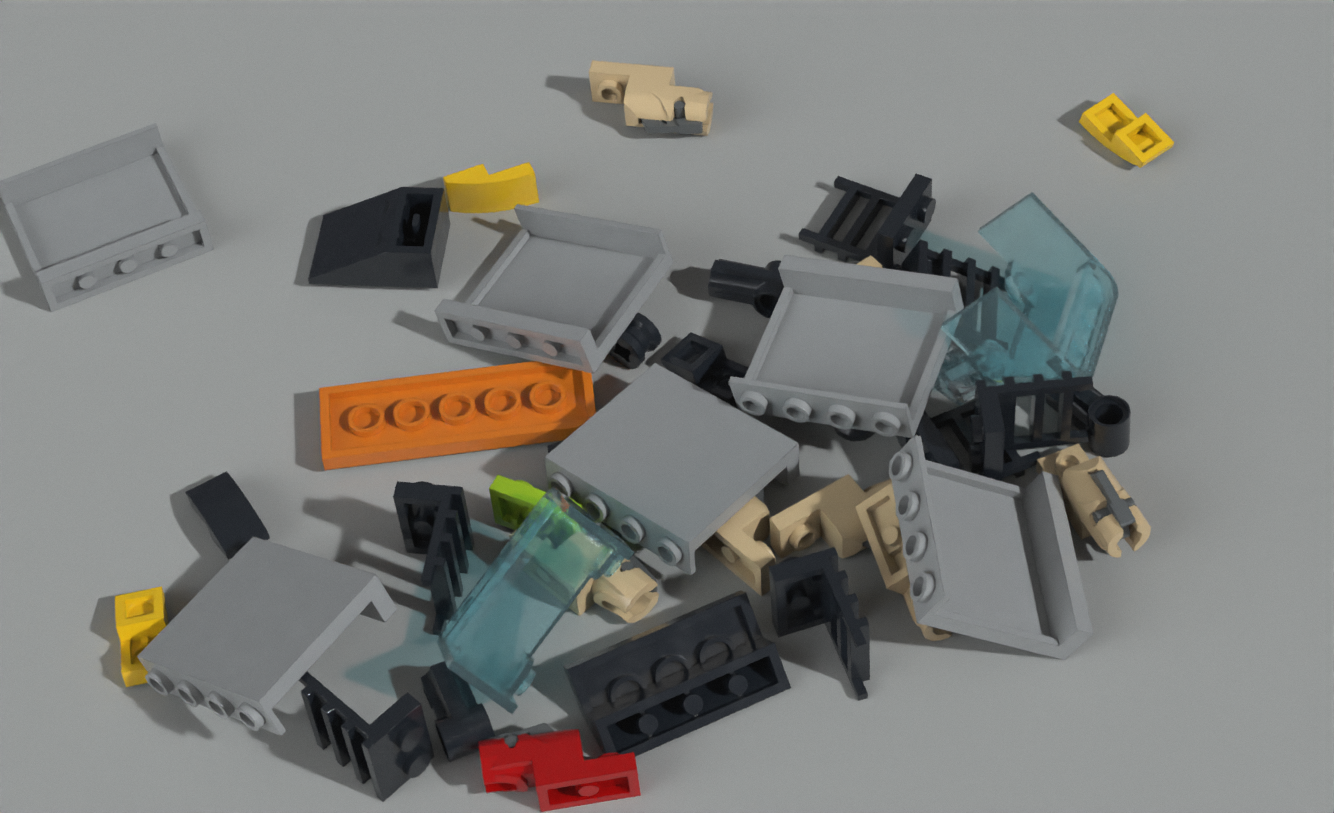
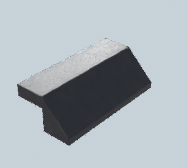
[563,590,791,757]

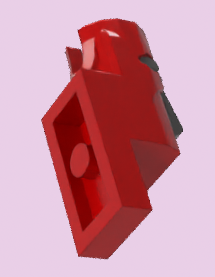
[478,723,641,812]

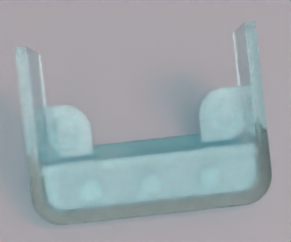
[941,192,1119,384]
[437,487,634,714]

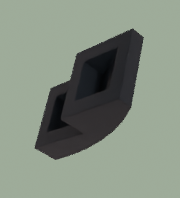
[661,332,749,409]
[185,471,270,560]

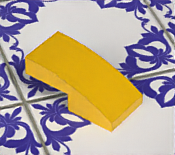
[1079,93,1174,168]
[443,162,539,213]
[115,586,169,687]

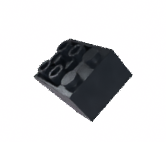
[308,187,451,288]

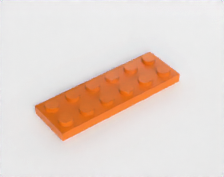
[319,361,596,470]

